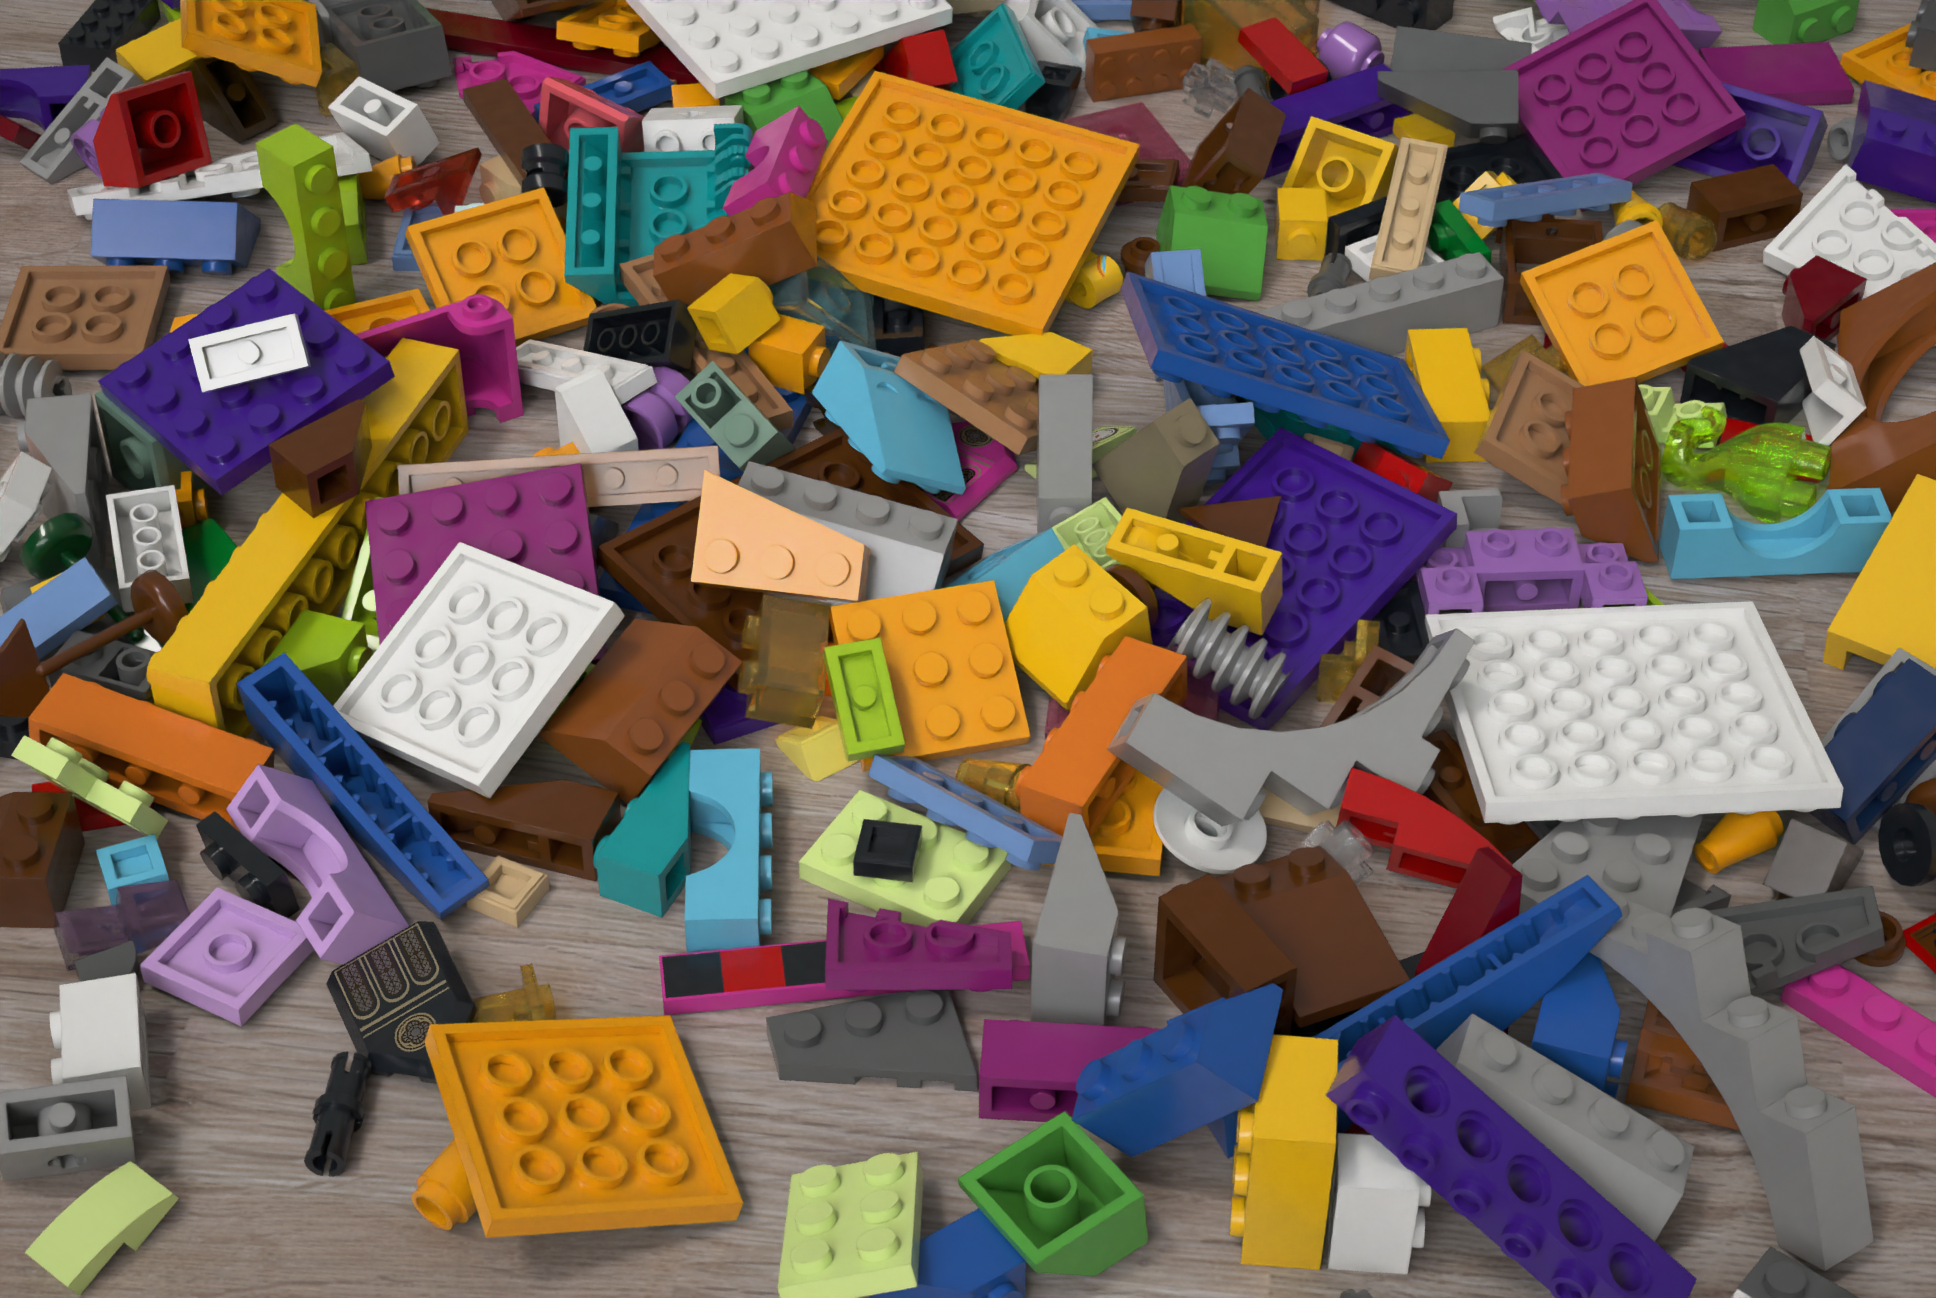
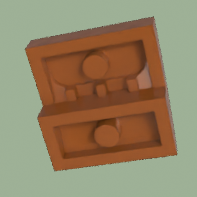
[1625,999,1740,1131]

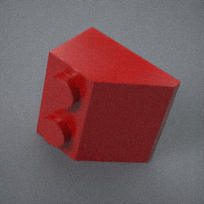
[93,71,212,188]

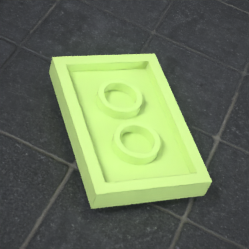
[799,790,1011,927]
[777,1152,924,1298]

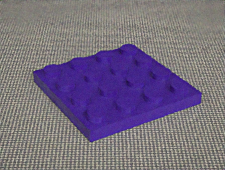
[98,268,395,495]

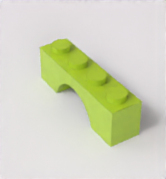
[255,123,357,310]

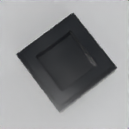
[853,819,922,882]

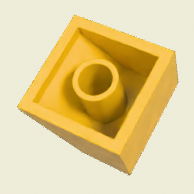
[1282,116,1399,221]
[1004,544,1152,711]

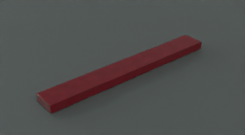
[424,7,700,85]

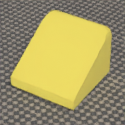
[775,715,858,781]

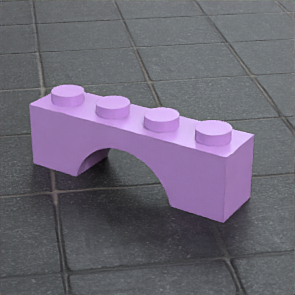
[226,764,409,964]

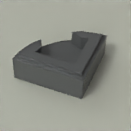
[74,940,139,982]

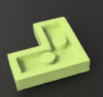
[11,735,169,839]

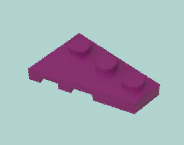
[825,899,1012,993]

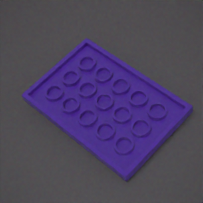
[1151,427,1457,731]

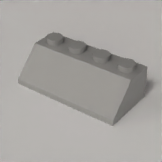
[738,461,958,611]
[1436,1013,1694,1242]

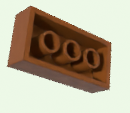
[1085,24,1202,102]

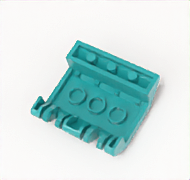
[564,123,753,307]

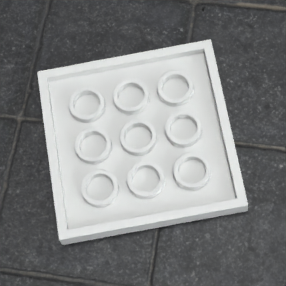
[333,542,625,798]

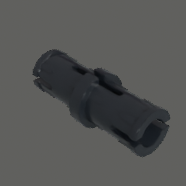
[304,1052,372,1177]

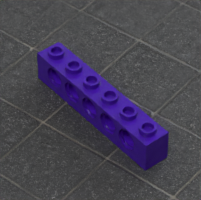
[1326,1015,1697,1298]

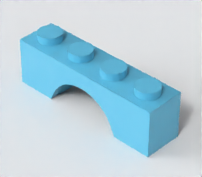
[1659,488,1892,579]
[684,748,773,953]

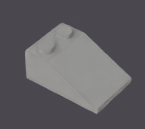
[17,393,110,570]
[1030,813,1128,1026]

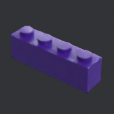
[1263,63,1413,179]

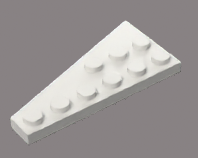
[67,132,372,220]
[1763,164,1936,346]

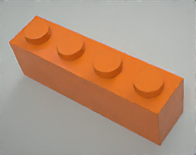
[1015,636,1188,838]
[28,673,274,833]

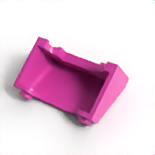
[355,294,523,423]

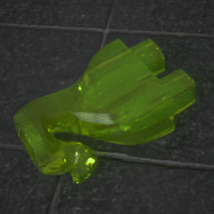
[1661,406,1831,524]

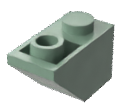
[675,361,796,472]

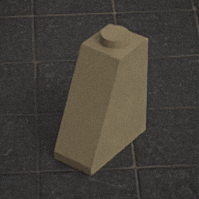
[1092,398,1220,524]

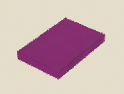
[1699,42,1854,106]

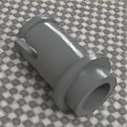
[1231,65,1272,102]

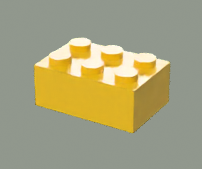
[1229,1035,1338,1270]

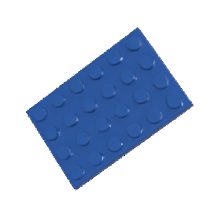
[1120,272,1450,459]

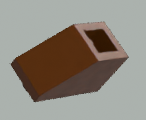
[268,399,372,518]

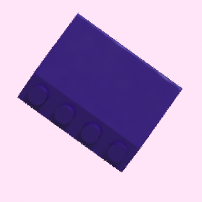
[1848,80,1936,203]

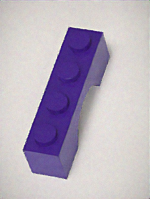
[0,65,92,132]

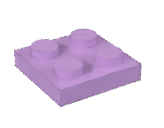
[140,887,314,1027]

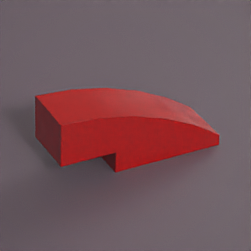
[1334,767,1513,889]

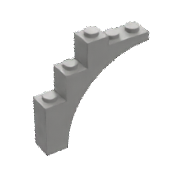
[1107,628,1475,826]
[1589,894,1874,1271]

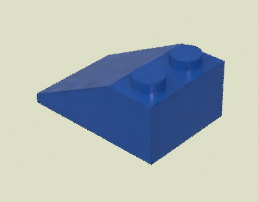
[1531,952,1628,1099]

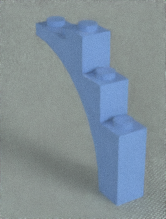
[1144,249,1255,486]

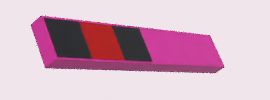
[659,921,1030,1015]

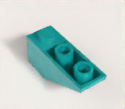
[593,741,692,918]

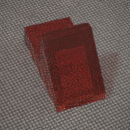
[384,147,482,216]

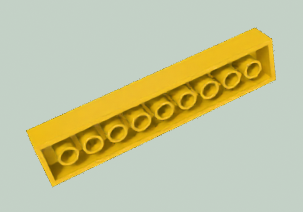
[146,337,469,738]

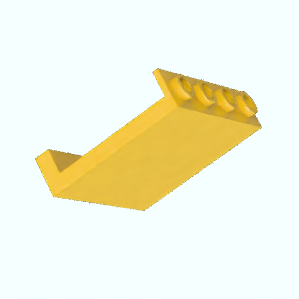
[1823,474,1936,670]

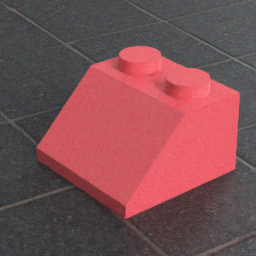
[539,77,644,153]

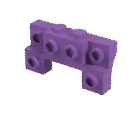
[1535,0,1723,50]
[1409,528,1648,615]

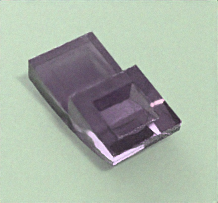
[54,880,190,971]

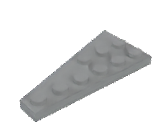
[1512,814,1704,962]

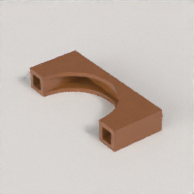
[1826,262,1936,513]

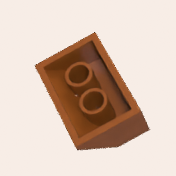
[653,192,817,305]
[1561,377,1662,563]
[538,619,742,804]

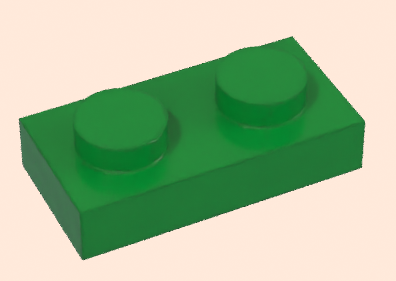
[1428,199,1492,264]

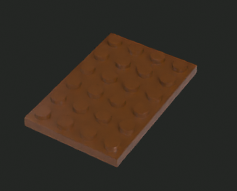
[597,427,984,691]

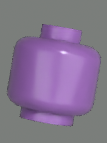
[1316,21,1385,80]

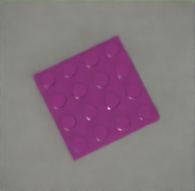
[1502,0,1746,212]
[365,463,608,665]

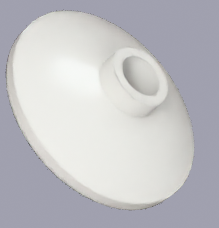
[1153,788,1267,874]

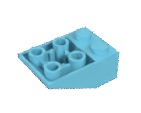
[812,340,966,495]

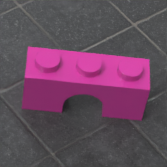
[723,106,828,216]

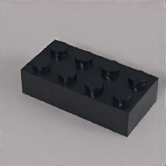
[58,0,161,72]
[583,300,697,372]

